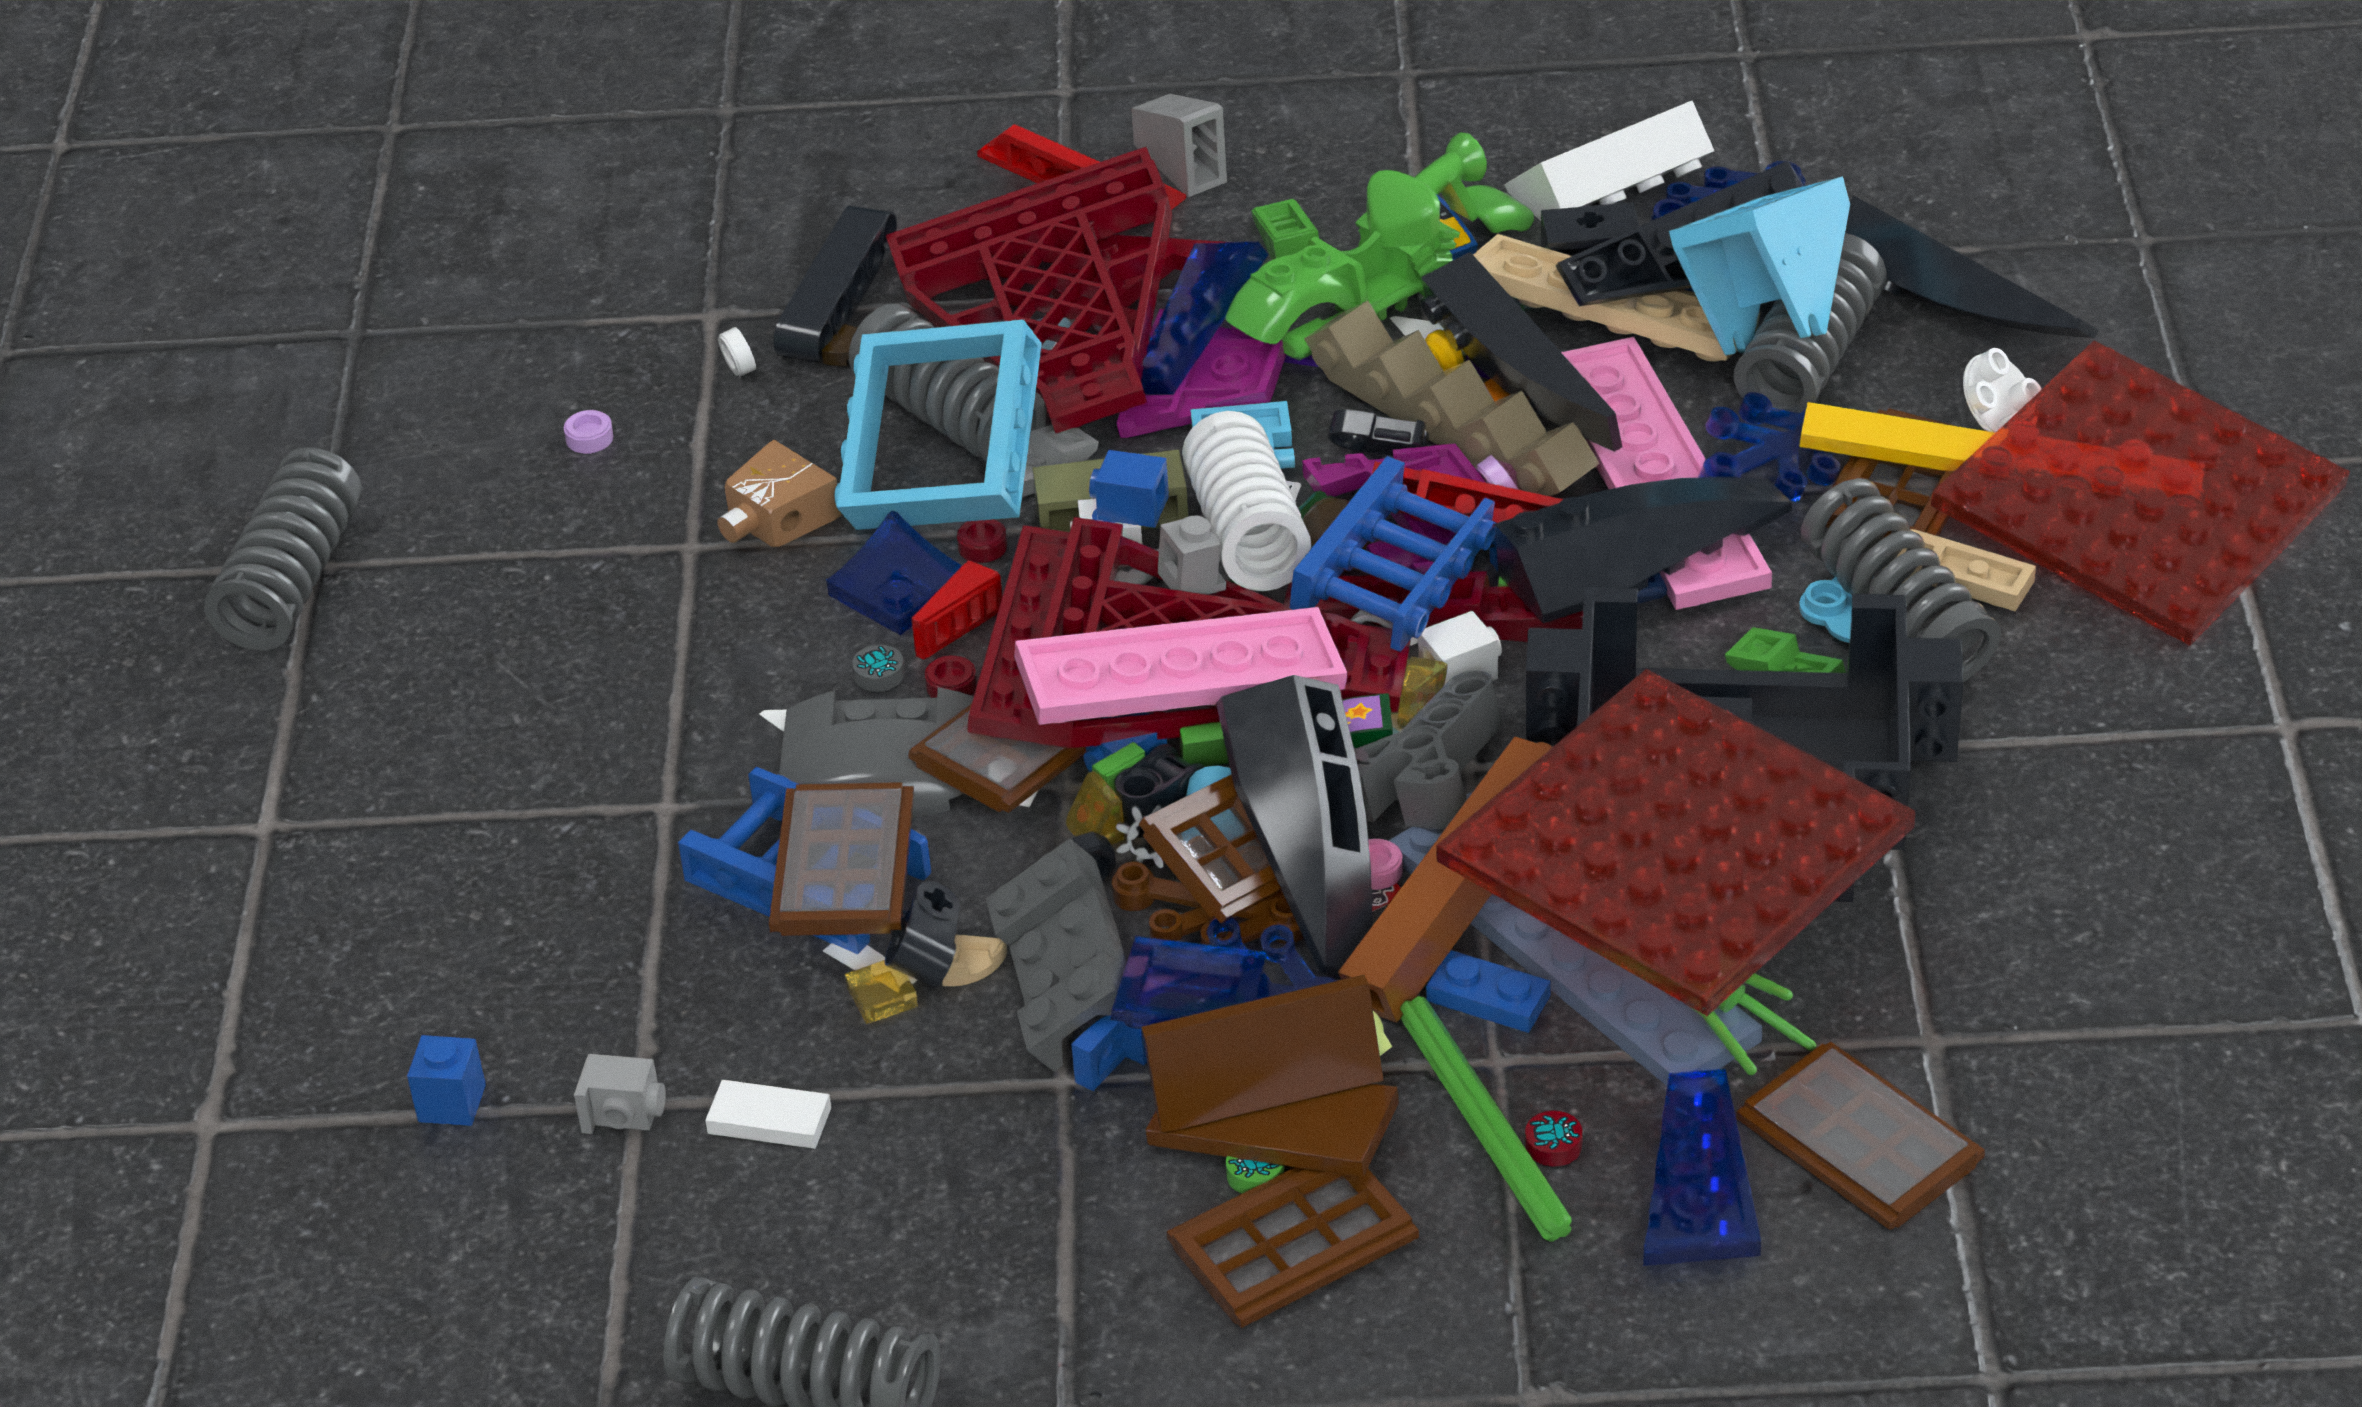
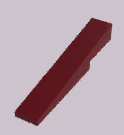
[1283,571,1583,642]

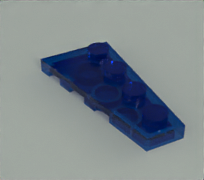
[1141,241,1269,394]
[1643,1069,1761,1266]

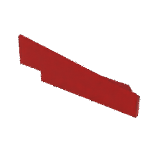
[977,124,1186,222]
[1372,461,1563,538]

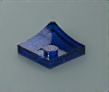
[826,510,962,635]

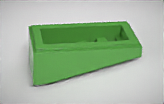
[1251,199,1319,260]

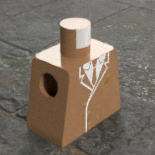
[717,440,841,547]

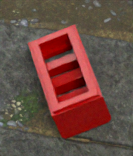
[912,560,1002,660]

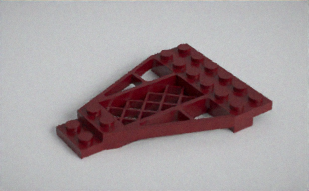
[886,147,1172,434]
[967,517,1411,748]

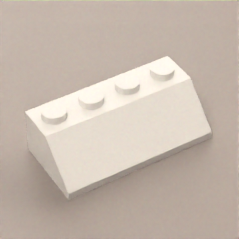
[1504,101,1714,221]

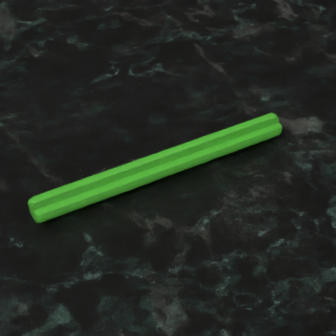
[1400,996,1571,1242]

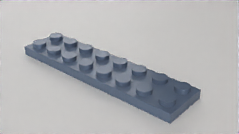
[1388,792,1762,1095]

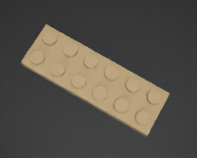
[1473,234,1760,362]

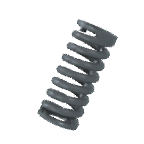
[1734,233,1887,420]
[849,303,1047,464]
[204,447,363,651]
[1801,478,2001,682]
[663,1276,941,1407]

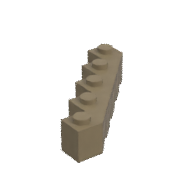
[1304,301,1599,496]

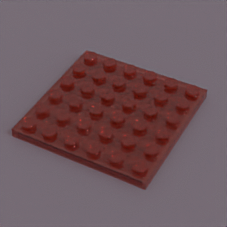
[1930,340,2350,646]
[1436,669,1915,1016]

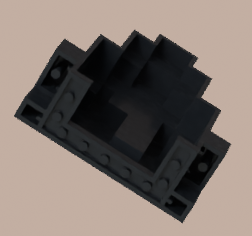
[1526,587,1964,948]

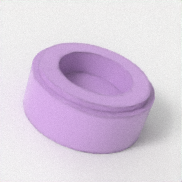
[564,410,614,454]

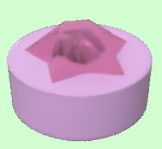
[1476,455,1518,489]

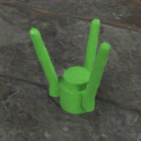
[1685,955,1816,1075]

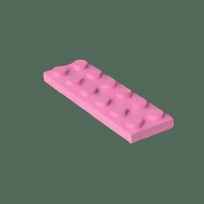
[1014,607,1347,725]

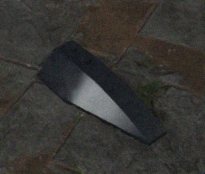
[1844,195,2099,338]
[1421,252,1623,452]
[1494,477,1792,623]

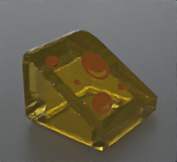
[1397,656,1448,729]
[1066,771,1125,845]

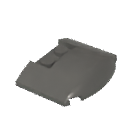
[779,687,990,818]

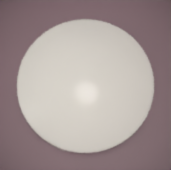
[1963,348,2043,438]

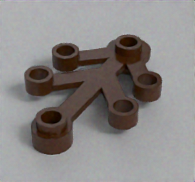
[1112,836,1304,957]

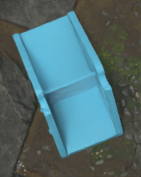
[1669,176,1850,356]

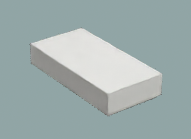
[705,1080,831,1149]

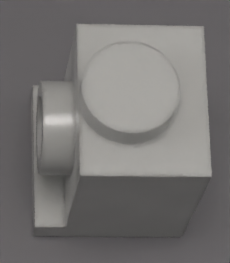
[1158,515,1226,595]
[574,1054,666,1134]

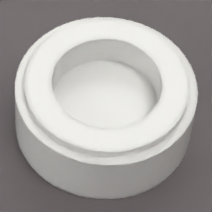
[718,327,756,377]

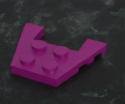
[1116,309,1287,438]
[1302,443,1486,568]

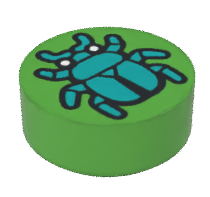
[1226,1156,1284,1194]

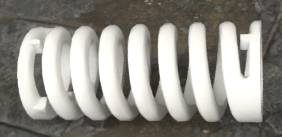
[1182,411,1311,591]

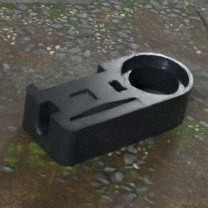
[1328,409,1429,456]

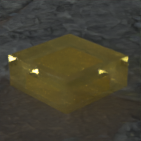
[845,960,918,1024]

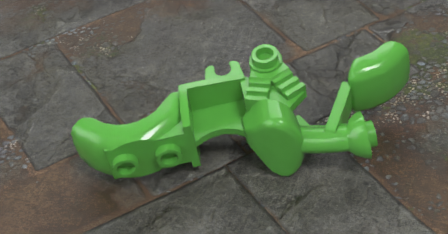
[1225,132,1534,361]

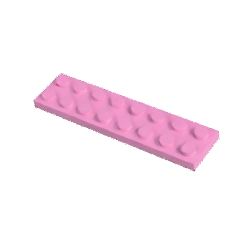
[1561,337,1772,610]

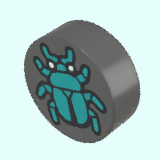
[852,645,905,692]

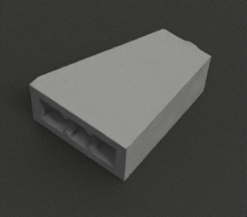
[1131,94,1227,197]

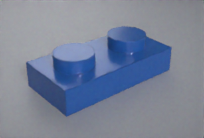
[1426,950,1551,1033]

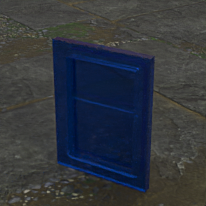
[1111,936,1267,1029]

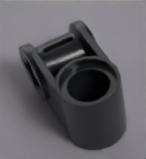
[1115,744,1206,838]
[884,881,960,987]

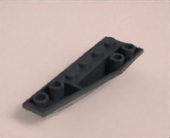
[1555,161,1803,307]
[1216,675,1373,976]

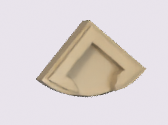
[942,934,1007,986]

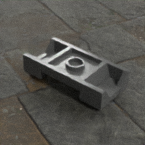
[985,838,1141,1072]

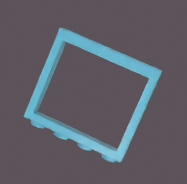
[834,320,1042,530]

